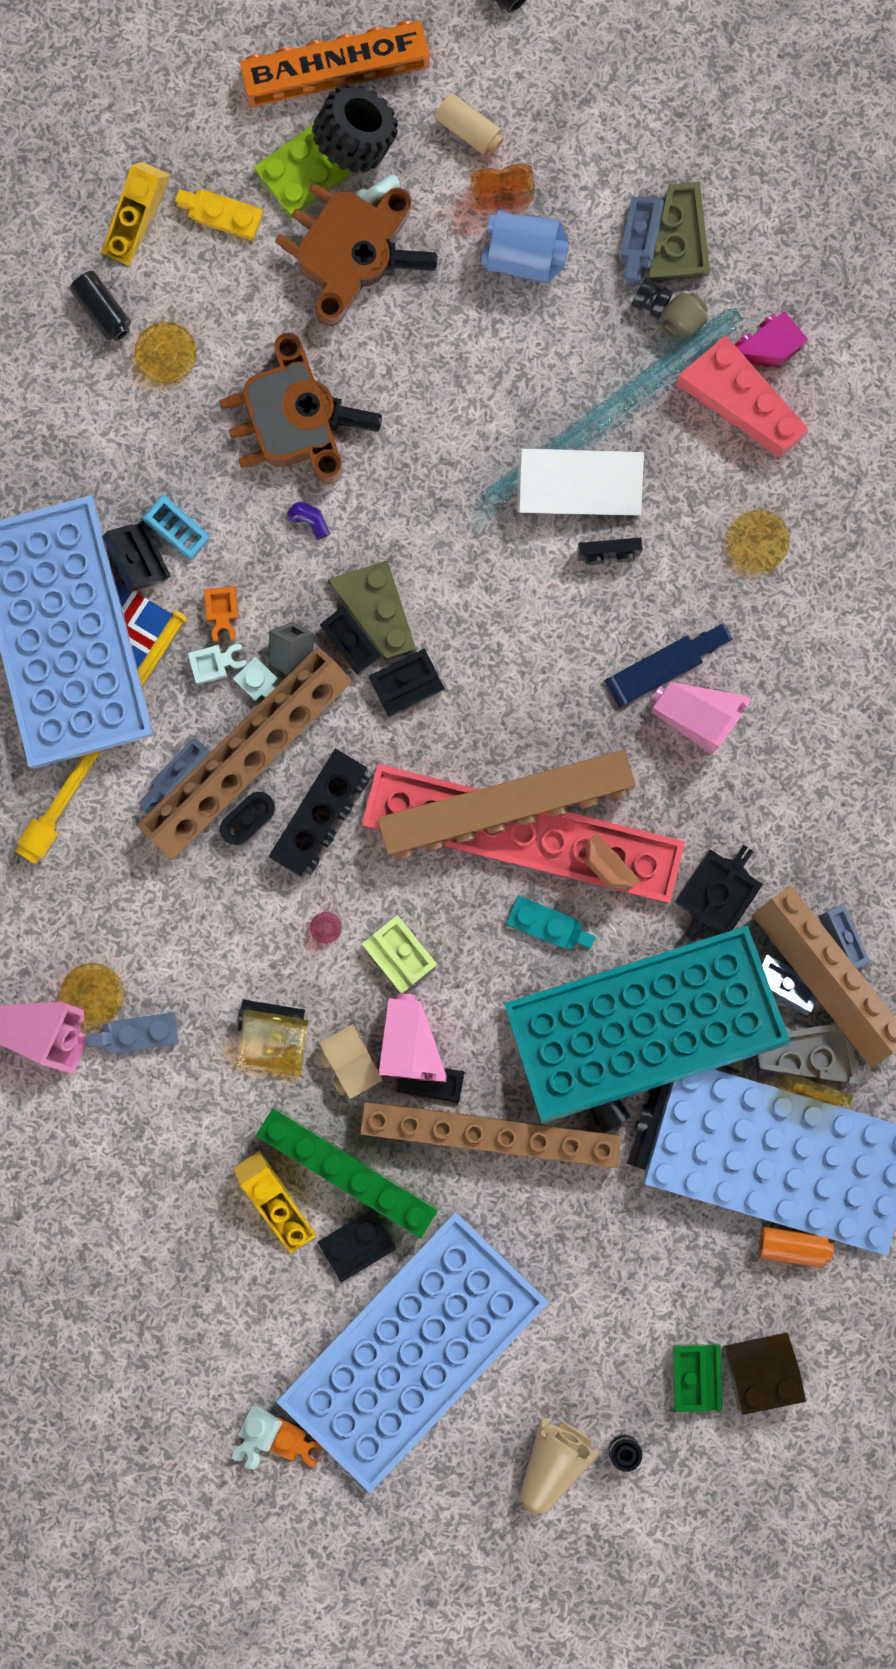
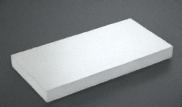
[517,448,644,516]

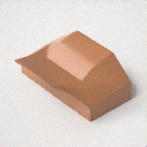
[585,833,640,891]

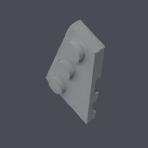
[756,1023,860,1085]

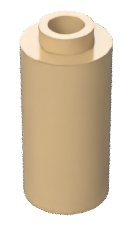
[434,93,504,156]

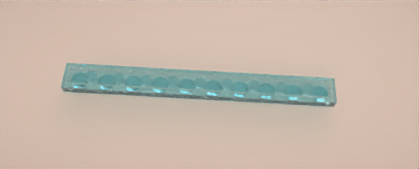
[480,308,743,506]

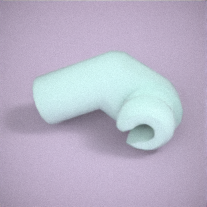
[356,175,400,207]

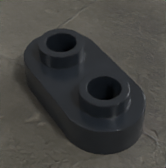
[220,792,276,846]

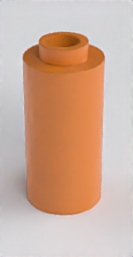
[758,1226,834,1268]

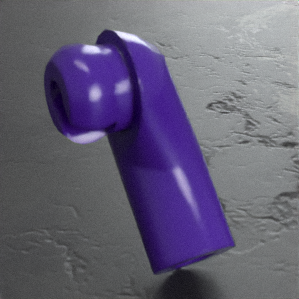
[287,502,331,540]

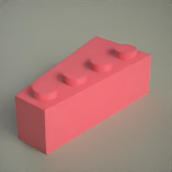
[675,335,809,458]

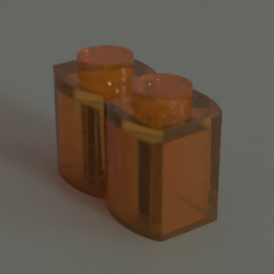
[469,164,535,211]

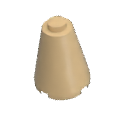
[519,1418,599,1514]

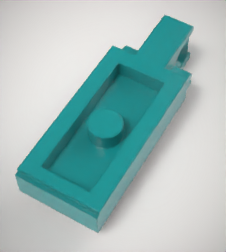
[506,895,596,950]

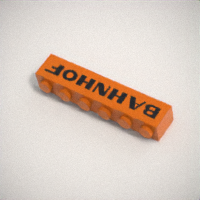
[240,20,430,108]

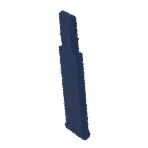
[604,623,733,708]

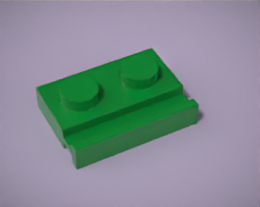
[672,1344,722,1412]

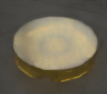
[135,322,197,385]
[727,509,790,573]
[60,963,125,1026]

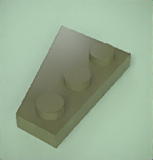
[648,182,710,281]
[328,560,416,660]

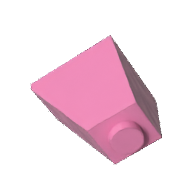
[650,682,751,754]
[379,993,447,1083]
[0,1002,87,1074]

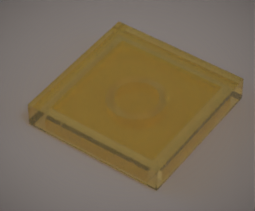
[238,1010,309,1077]
[779,1074,854,1108]

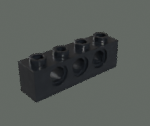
[268,748,370,878]

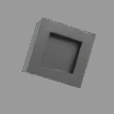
[269,622,314,675]

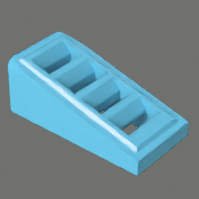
[141,494,211,560]

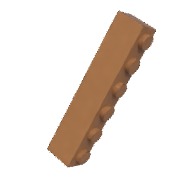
[752,885,896,1068]

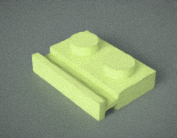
[362,915,437,993]

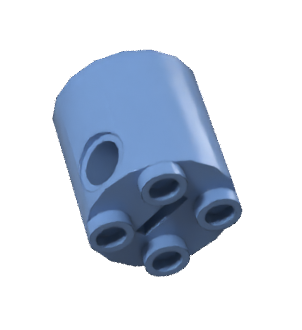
[481,209,569,283]

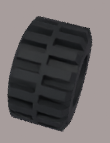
[312,84,398,173]

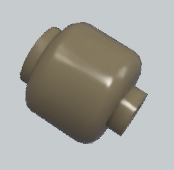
[661,293,708,340]

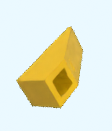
[101,162,171,266]
[233,1150,317,1254]

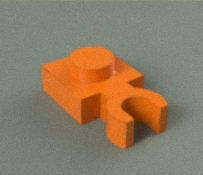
[204,586,239,644]
[269,1416,324,1466]

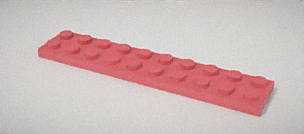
[362,764,685,904]

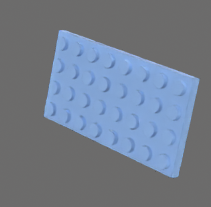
[0,495,154,770]
[642,1069,896,1256]
[276,1211,549,1493]

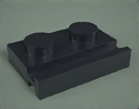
[102,521,171,592]
[368,648,445,718]
[317,1209,397,1282]

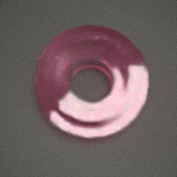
[310,912,342,944]

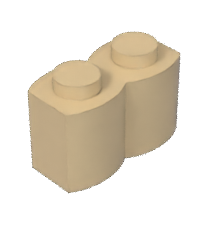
[317,1024,384,1099]

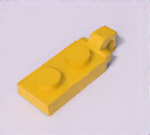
[175,189,264,241]

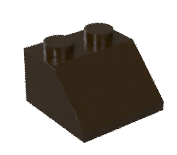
[724,1332,806,1415]

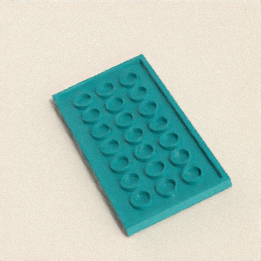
[504,925,790,1124]

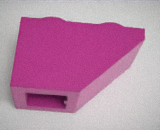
[735,311,808,367]

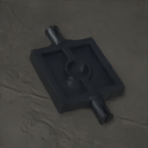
[674,845,763,942]

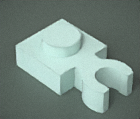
[188,644,247,685]
[233,657,278,702]
[232,1406,282,1469]

